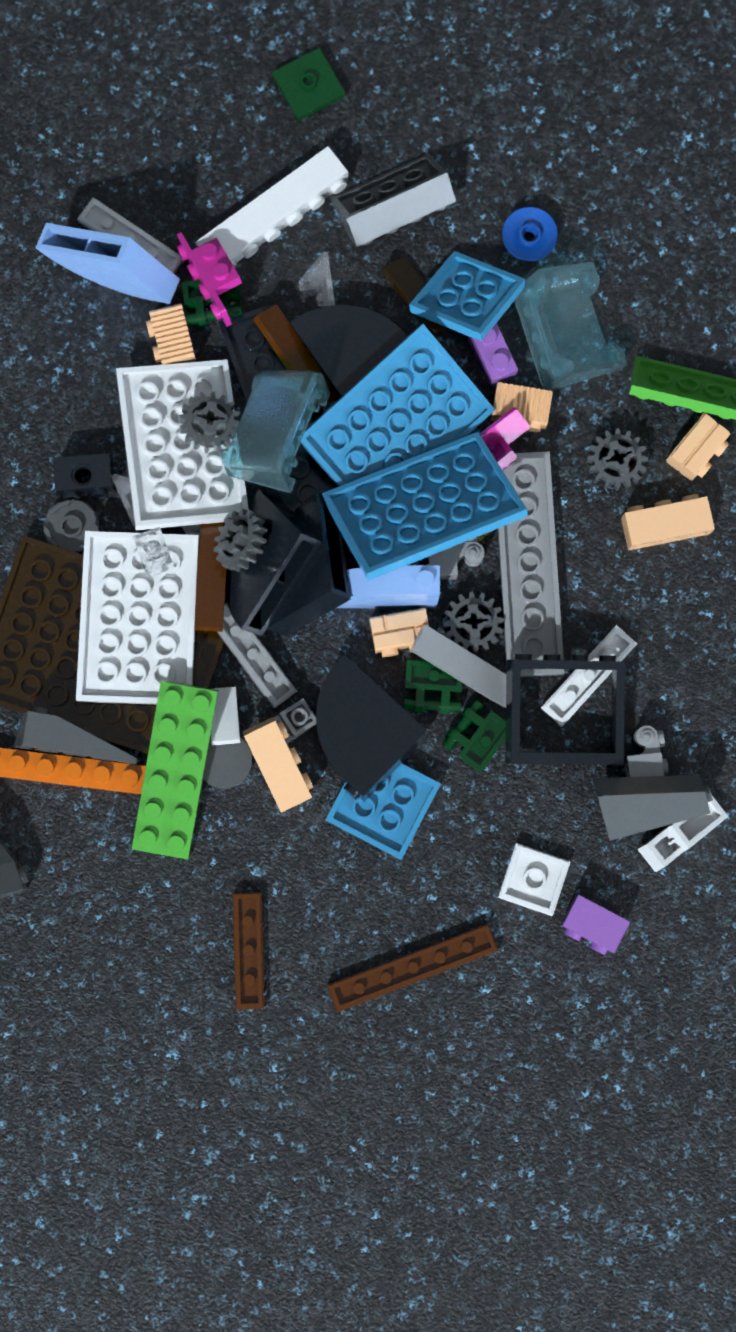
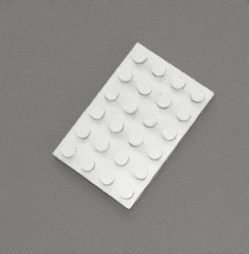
[116,359,249,530]
[76,531,199,704]

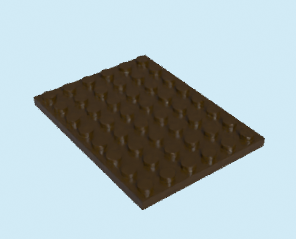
[0,536,227,754]

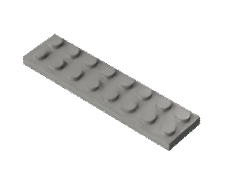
[498,451,565,677]

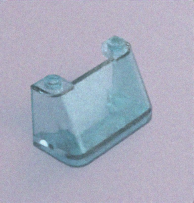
[515,262,627,390]
[222,370,330,493]

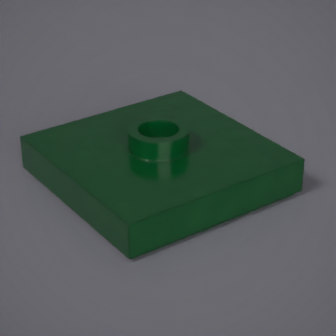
[272,48,346,121]

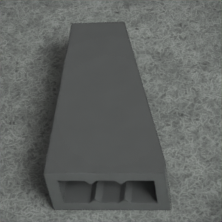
[593,774,713,841]

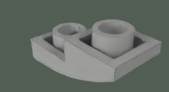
[274,698,316,744]

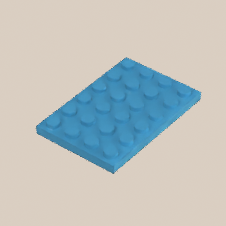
[296,324,495,487]
[322,432,528,581]

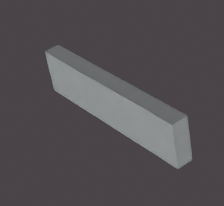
[217,602,297,709]
[410,625,506,708]

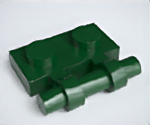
[182,279,243,326]
[404,660,462,714]
[442,700,506,774]

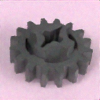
[179,391,241,453]
[586,428,648,491]
[214,508,268,572]
[443,592,504,654]

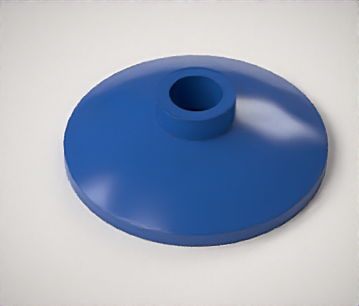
[502,207,558,261]

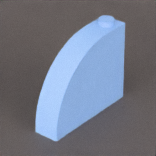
[36,223,180,304]
[337,565,440,609]

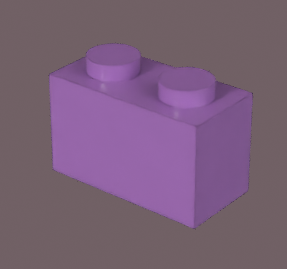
[468,323,518,389]
[560,895,630,955]

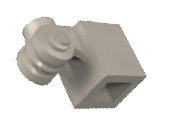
[427,537,485,580]
[624,726,669,777]

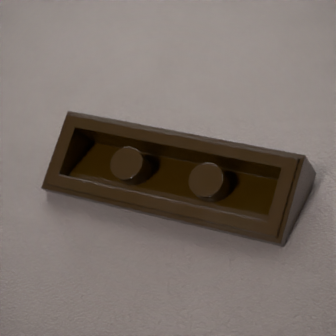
[382,257,446,336]

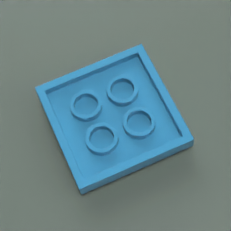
[409,251,525,342]
[325,764,441,860]

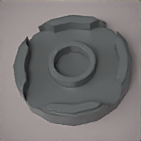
[43,499,100,554]
[203,736,253,789]

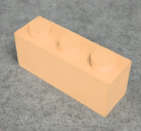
[621,494,715,551]
[243,717,314,813]

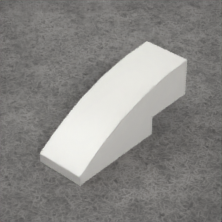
[638,796,728,872]

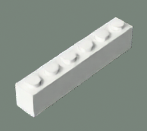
[195,147,348,268]

